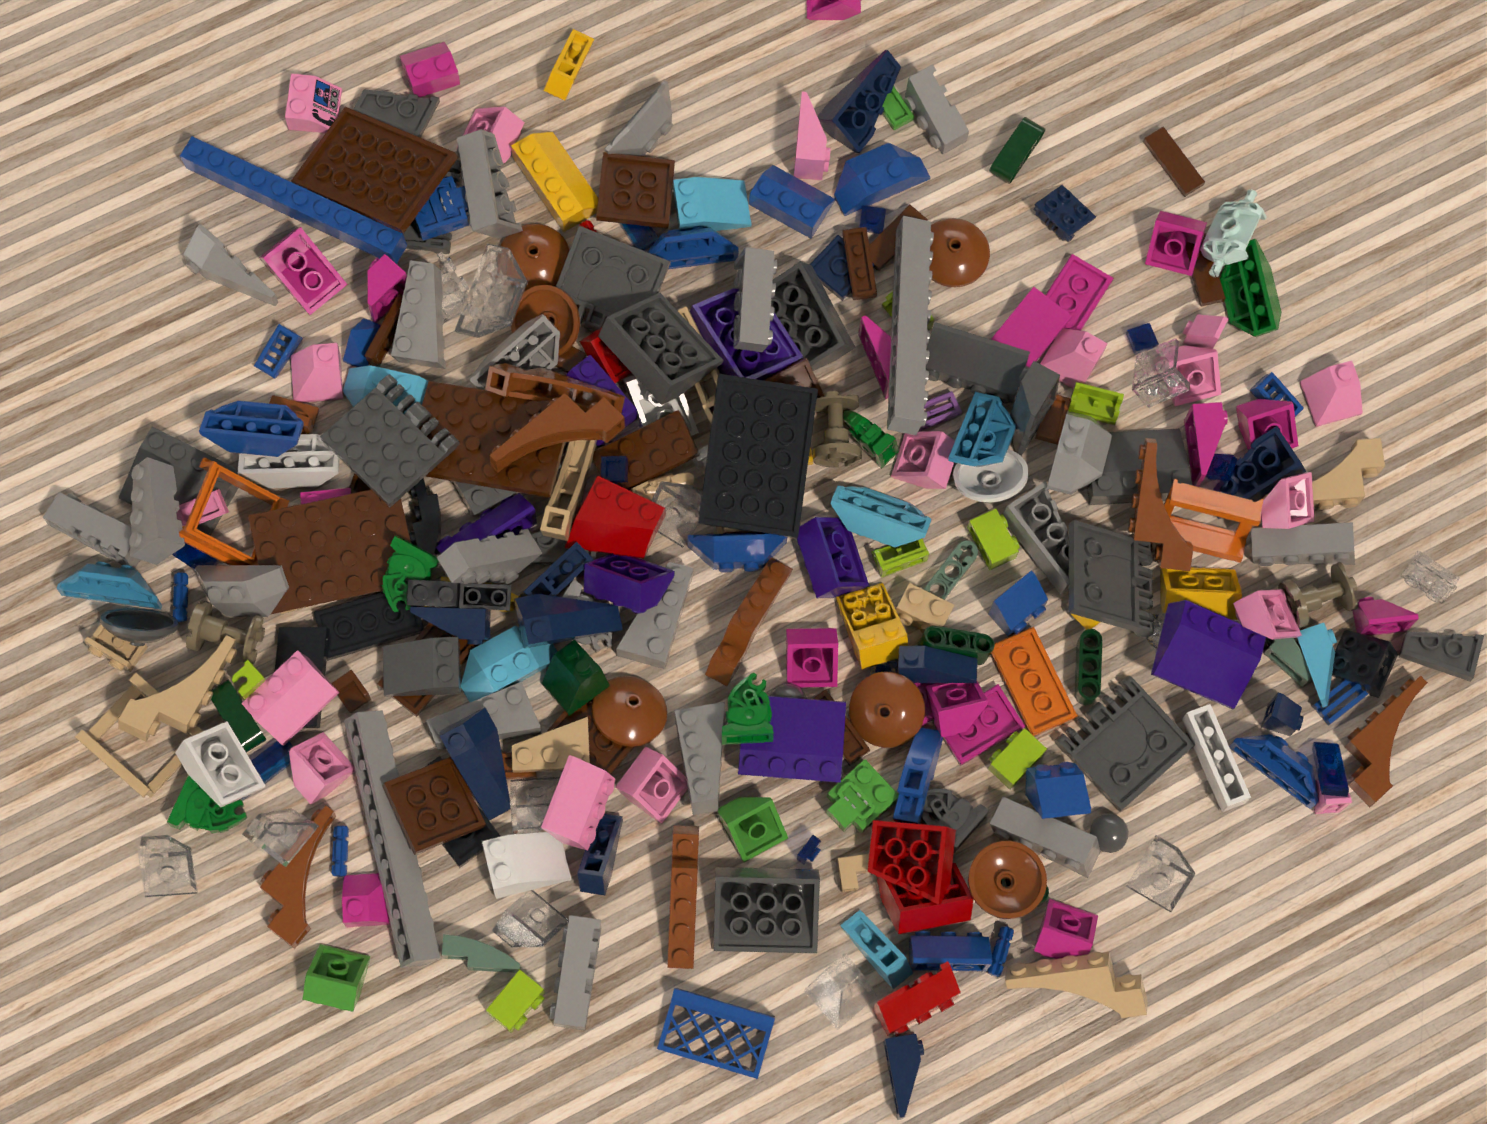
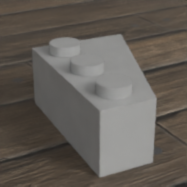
[904,64,969,155]

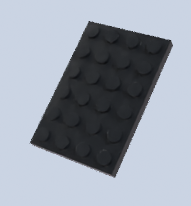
[698,374,818,538]

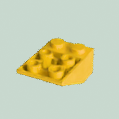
[836,583,908,669]

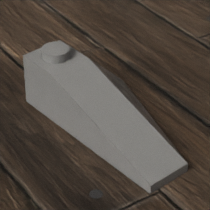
[184,224,278,306]

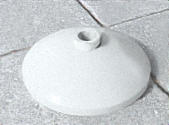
[953,449,1028,503]

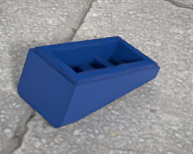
[254,324,303,379]
[1250,372,1304,417]

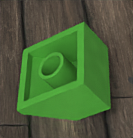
[302,944,370,1012]

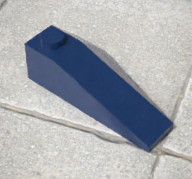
[817,50,901,153]
[1213,426,1306,519]
[514,594,623,649]
[440,707,512,821]

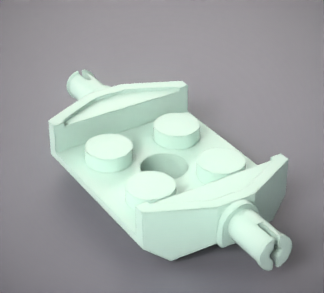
[1200,189,1267,277]

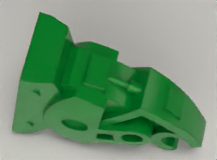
[843,410,899,469]
[382,535,439,612]
[722,672,774,745]
[167,775,247,834]

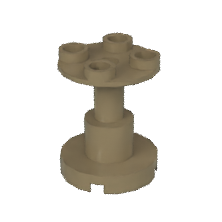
[813,391,862,468]
[1278,562,1358,629]
[186,600,265,664]

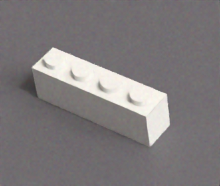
[1182,704,1251,812]

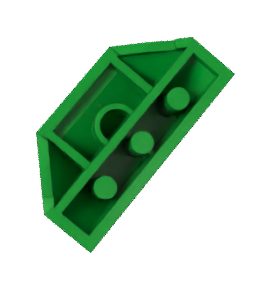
[1220,239,1282,337]

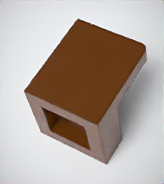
[331,669,371,713]

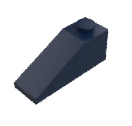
[518,542,594,598]
[410,606,491,644]
[898,646,978,683]
[577,814,623,896]
[883,1034,924,1120]

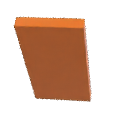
[991,627,1077,736]

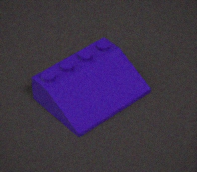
[690,288,804,380]
[1151,600,1266,709]
[738,696,846,783]

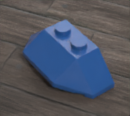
[834,143,931,216]
[648,226,739,269]
[199,401,304,457]
[687,533,788,573]
[1229,734,1319,809]

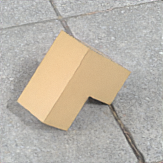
[837,854,869,892]

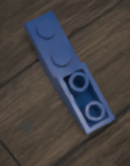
[893,728,943,824]

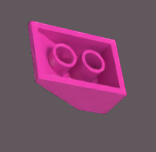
[259,227,348,315]
[858,316,891,399]
[1184,402,1228,487]

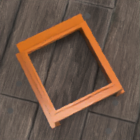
[179,458,290,565]
[1164,479,1264,563]

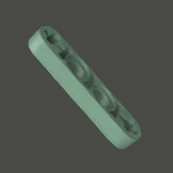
[923,540,978,600]

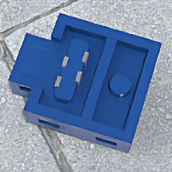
[415,176,470,241]

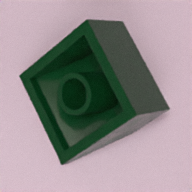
[542,639,610,716]

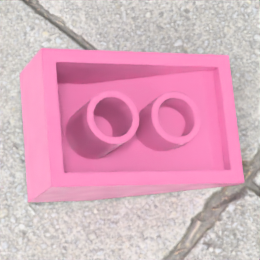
[794,92,831,180]

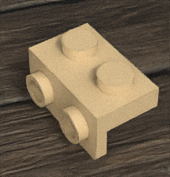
[896,583,955,633]
[84,624,148,672]

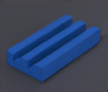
[1312,680,1368,726]

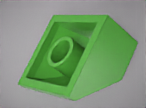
[717,797,788,862]

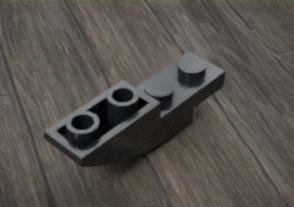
[409,478,441,571]
[406,579,511,611]

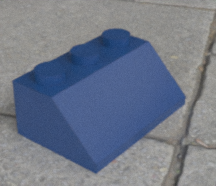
[749,165,835,239]
[909,931,992,972]

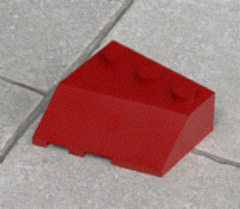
[565,476,666,559]
[867,820,956,905]
[876,863,974,934]
[873,961,961,1037]

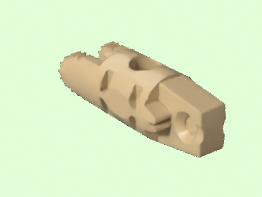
[631,472,695,501]

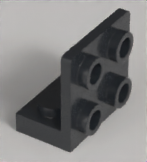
[1332,630,1398,698]

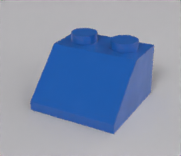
[988,570,1048,636]
[1025,762,1091,819]

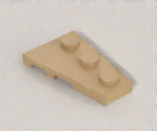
[512,717,590,773]

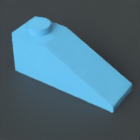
[1297,622,1337,707]
[840,910,913,989]

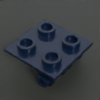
[1033,185,1096,242]

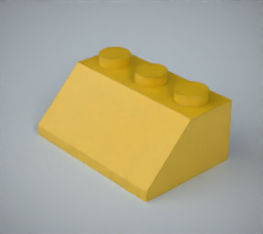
[1160,567,1242,620]

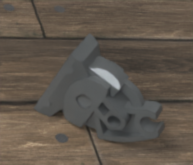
[922,788,989,853]

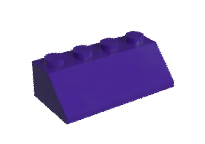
[436,493,537,556]

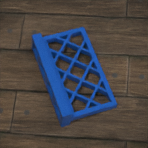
[657,988,775,1079]

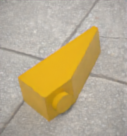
[543,29,594,101]

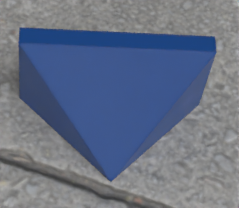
[343,318,381,367]

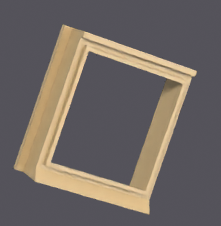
[75,673,203,798]

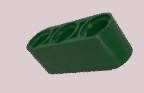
[989,117,1046,184]
[917,626,995,665]
[1075,629,1103,706]
[211,679,266,753]

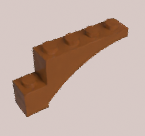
[485,363,625,414]
[489,393,625,473]
[1128,438,1194,571]
[705,558,793,686]
[1344,676,1428,808]
[260,805,336,949]
[667,825,699,969]

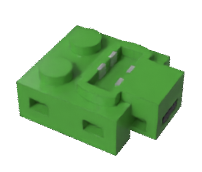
[826,759,899,834]

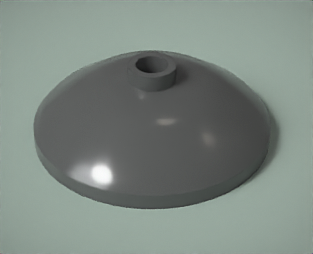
[100,608,179,646]

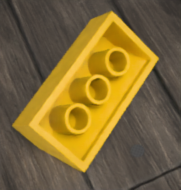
[511,132,598,232]

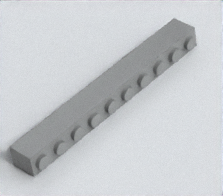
[887,216,934,435]
[344,710,440,968]

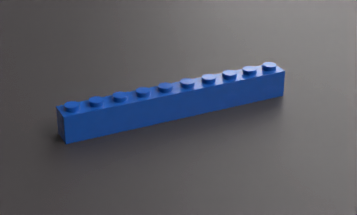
[180,136,407,264]

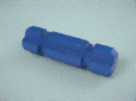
[173,572,188,622]
[332,826,349,877]
[987,926,1014,977]

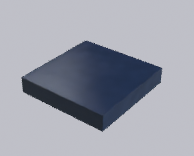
[810,235,874,301]

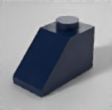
[1261,692,1304,736]

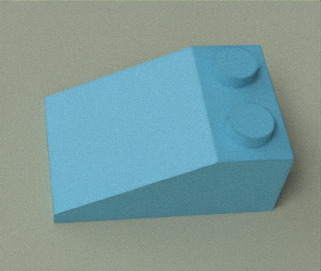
[673,177,751,231]

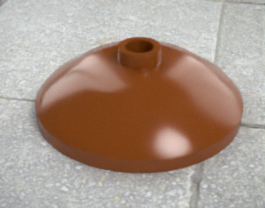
[929,218,990,287]
[498,224,570,292]
[510,285,580,357]
[849,671,925,748]
[591,676,667,747]
[968,841,1047,919]

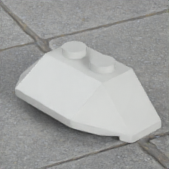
[238,434,340,488]

